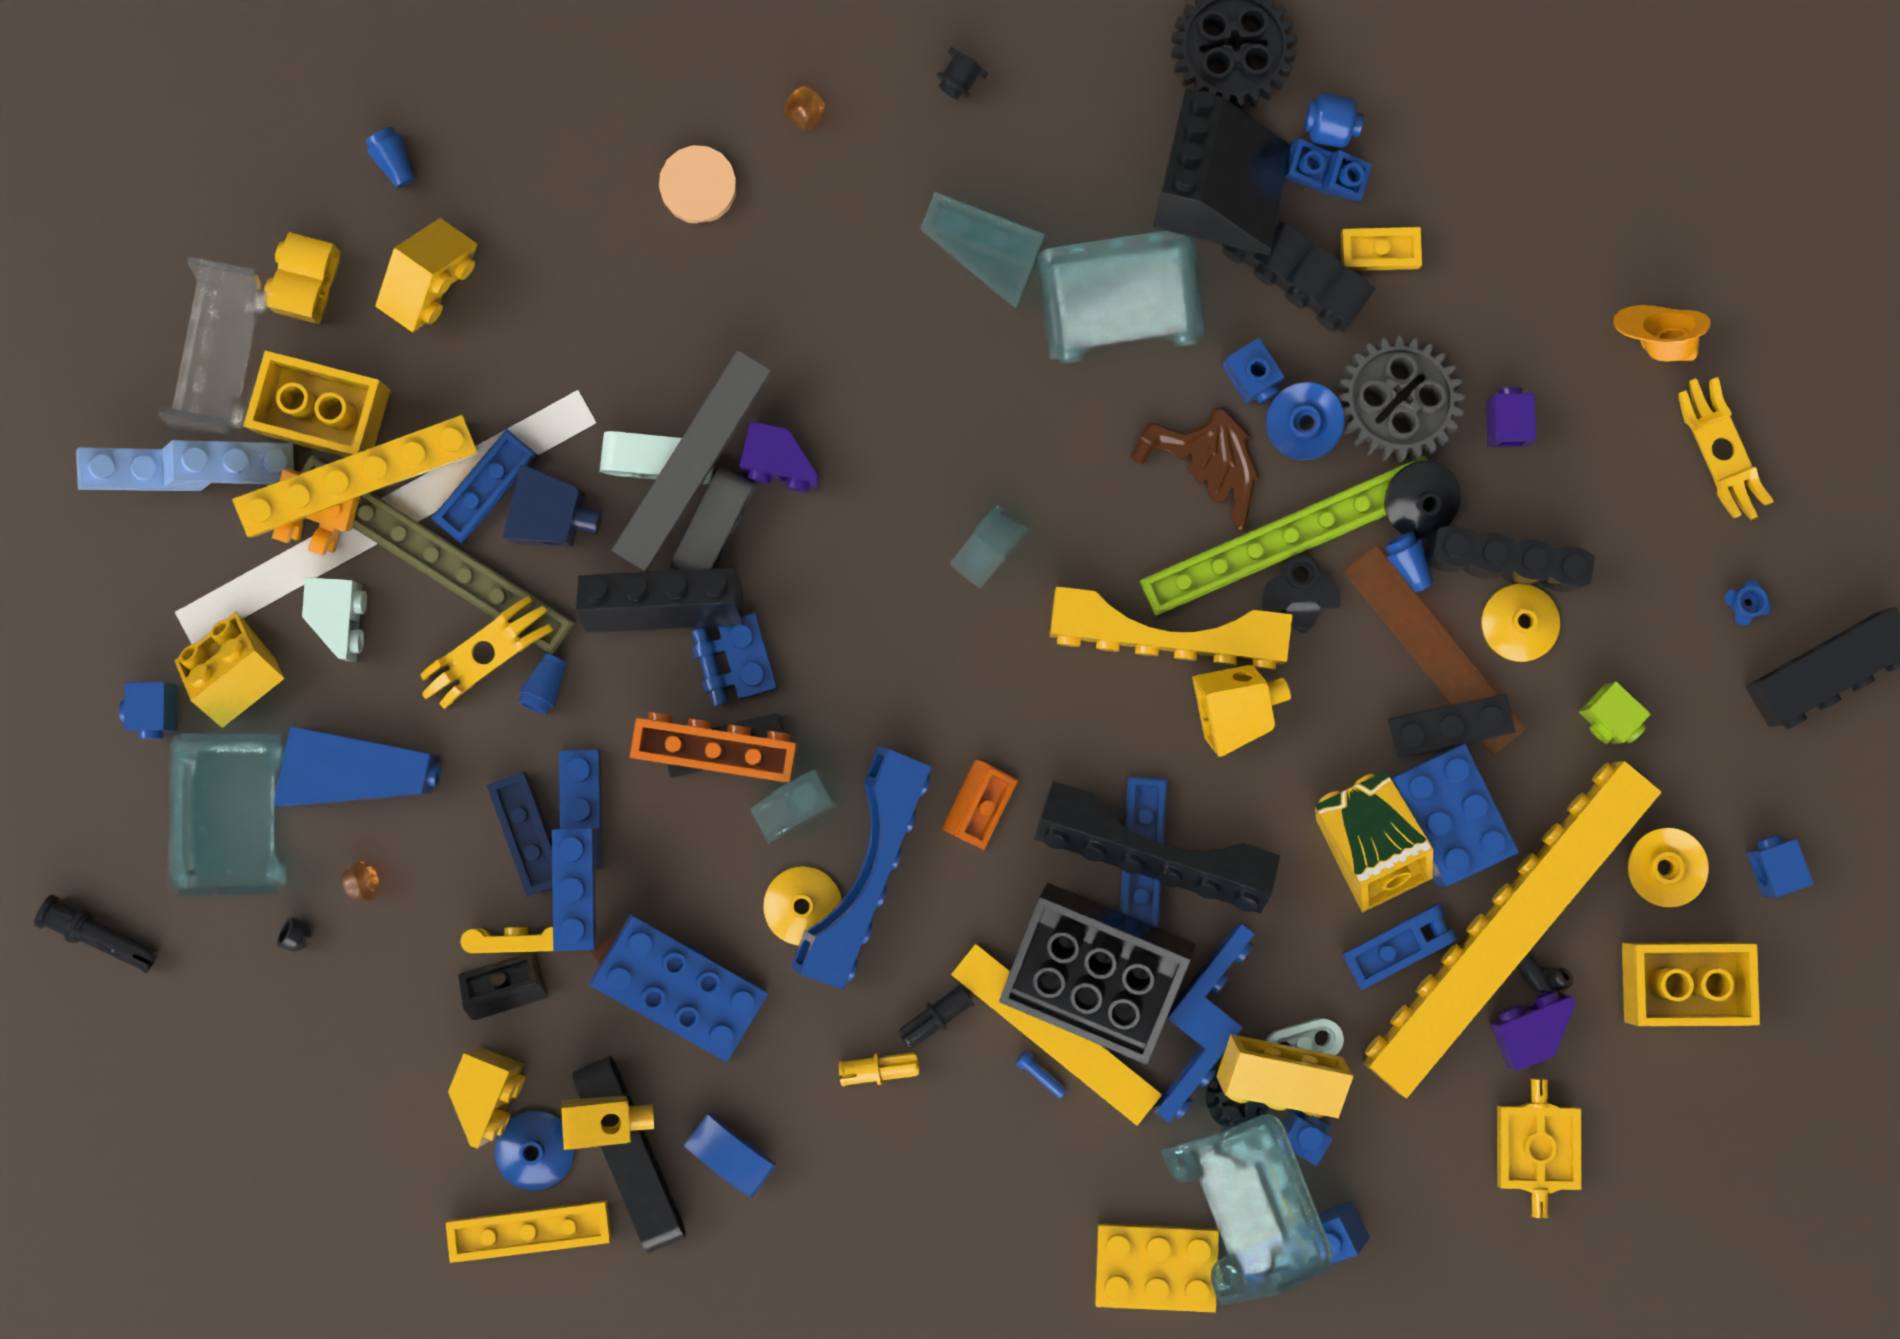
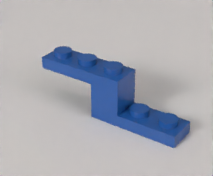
[552,750,603,951]
[1153,923,1255,1123]

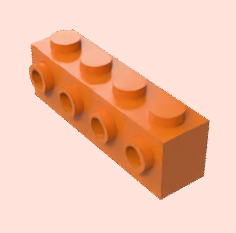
[630,712,799,783]

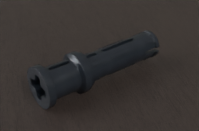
[34,894,159,973]

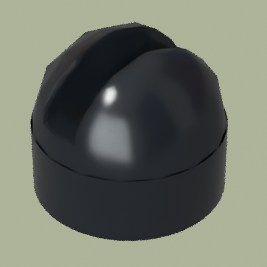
[277,917,312,952]

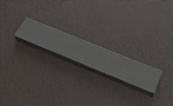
[611,350,772,572]

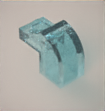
[949,505,1029,590]

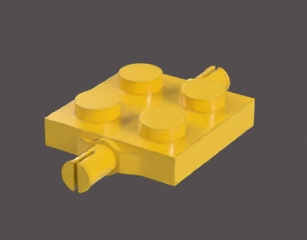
[1497,1078,1581,1218]

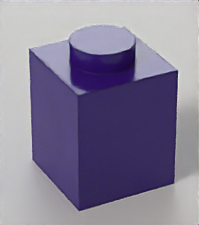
[1486,387,1536,447]

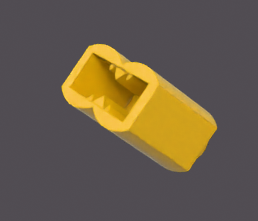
[264,232,341,324]

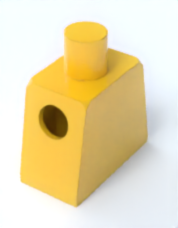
[1192,665,1291,757]
[561,1096,654,1150]

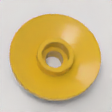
[1481,584,1560,662]
[1628,828,1709,908]
[763,866,842,945]

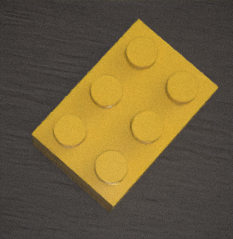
[243,350,391,457]
[1622,942,1760,1026]

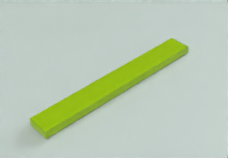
[1139,456,1427,617]

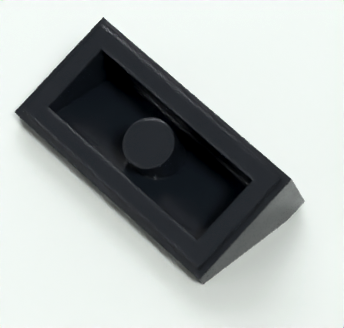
[458,952,547,1020]

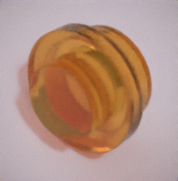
[343,861,379,901]

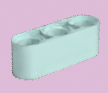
[599,431,714,484]

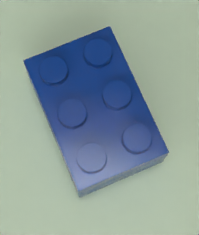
[1390,744,1519,887]

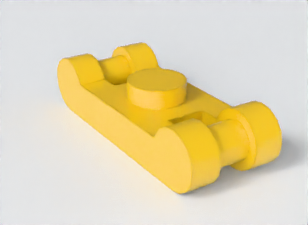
[460,927,553,953]

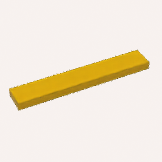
[951,943,1162,1126]

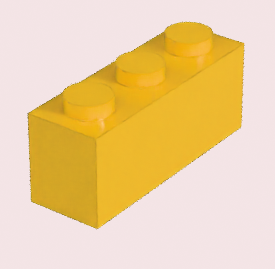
[1216,1034,1354,1118]

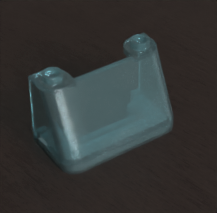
[1036,231,1204,363]
[168,733,286,896]
[1161,1114,1332,1306]

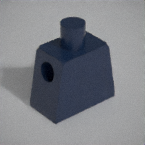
[503,465,602,547]

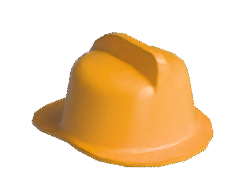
[1613,305,1711,362]

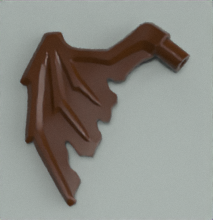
[1130,407,1259,532]

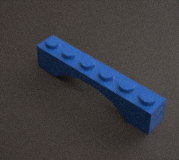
[790,746,931,990]

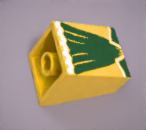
[1315,771,1433,913]

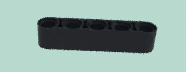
[572,1055,686,1253]

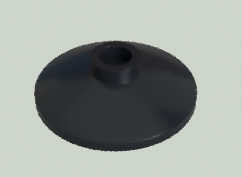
[1384,461,1461,538]

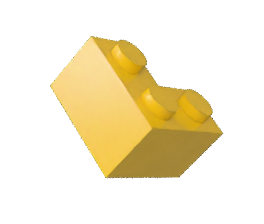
[375,218,478,332]

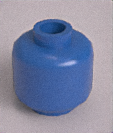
[1304,93,1364,148]

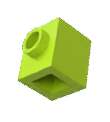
[1579,681,1651,745]

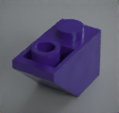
[739,421,820,493]
[1489,990,1576,1071]

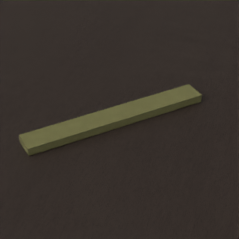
[301,455,575,656]

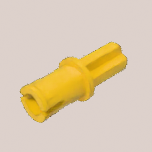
[839,1052,920,1087]

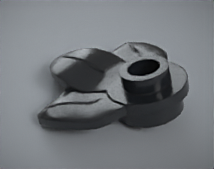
[1262,554,1340,633]

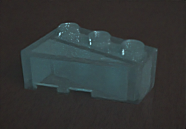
[920,192,1046,312]

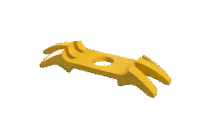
[1678,377,1774,520]
[420,595,554,709]

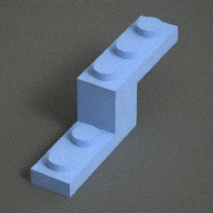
[76,440,294,491]

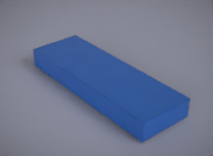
[431,429,539,544]

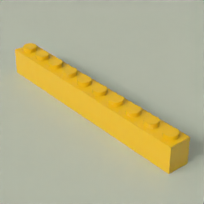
[1363,761,1661,1098]

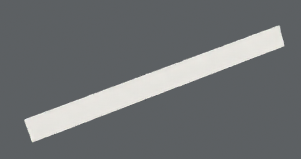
[175,390,596,644]

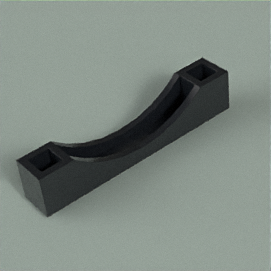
[1034,781,1281,914]

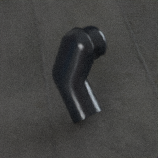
[1516,952,1573,993]

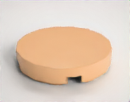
[659,145,737,224]

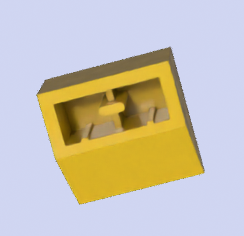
[174,612,285,728]
[448,1046,526,1149]

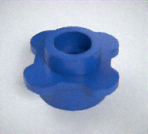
[1724,580,1771,626]

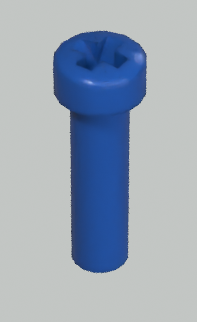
[1016,1050,1067,1099]

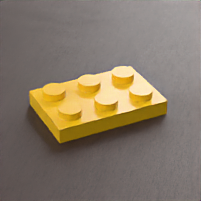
[1095,1223,1219,1312]

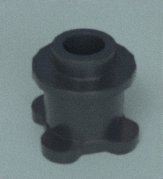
[936,47,988,100]

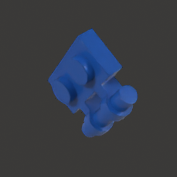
[691,613,778,707]

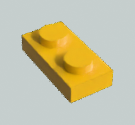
[1340,227,1422,271]

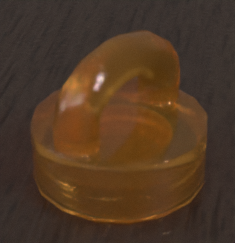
[783,86,825,131]

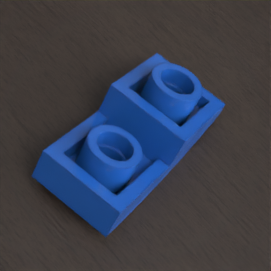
[1284,138,1372,202]
[684,1114,776,1197]

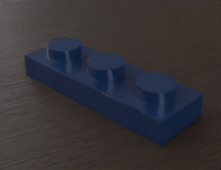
[486,771,552,897]

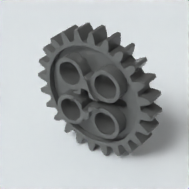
[1336,336,1465,463]

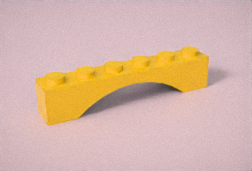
[232,415,477,538]
[1049,586,1292,670]

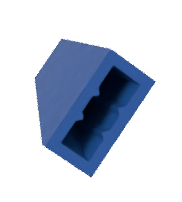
[273,726,442,807]

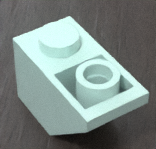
[302,577,367,662]

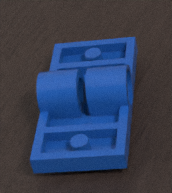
[589,914,768,1062]

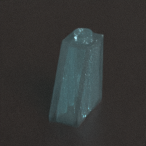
[750,769,838,844]

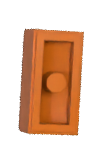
[942,760,1018,850]

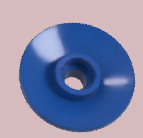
[1266,382,1345,461]
[495,1110,575,1191]

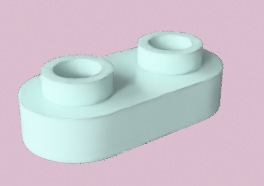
[1265,1018,1344,1055]

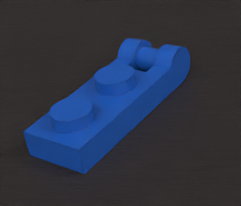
[1341,903,1458,990]

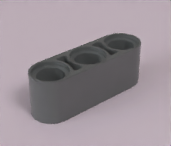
[671,467,757,571]

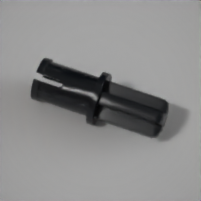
[899,984,975,1048]

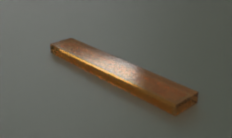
[1343,546,1526,754]

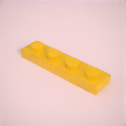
[446,1200,612,1263]

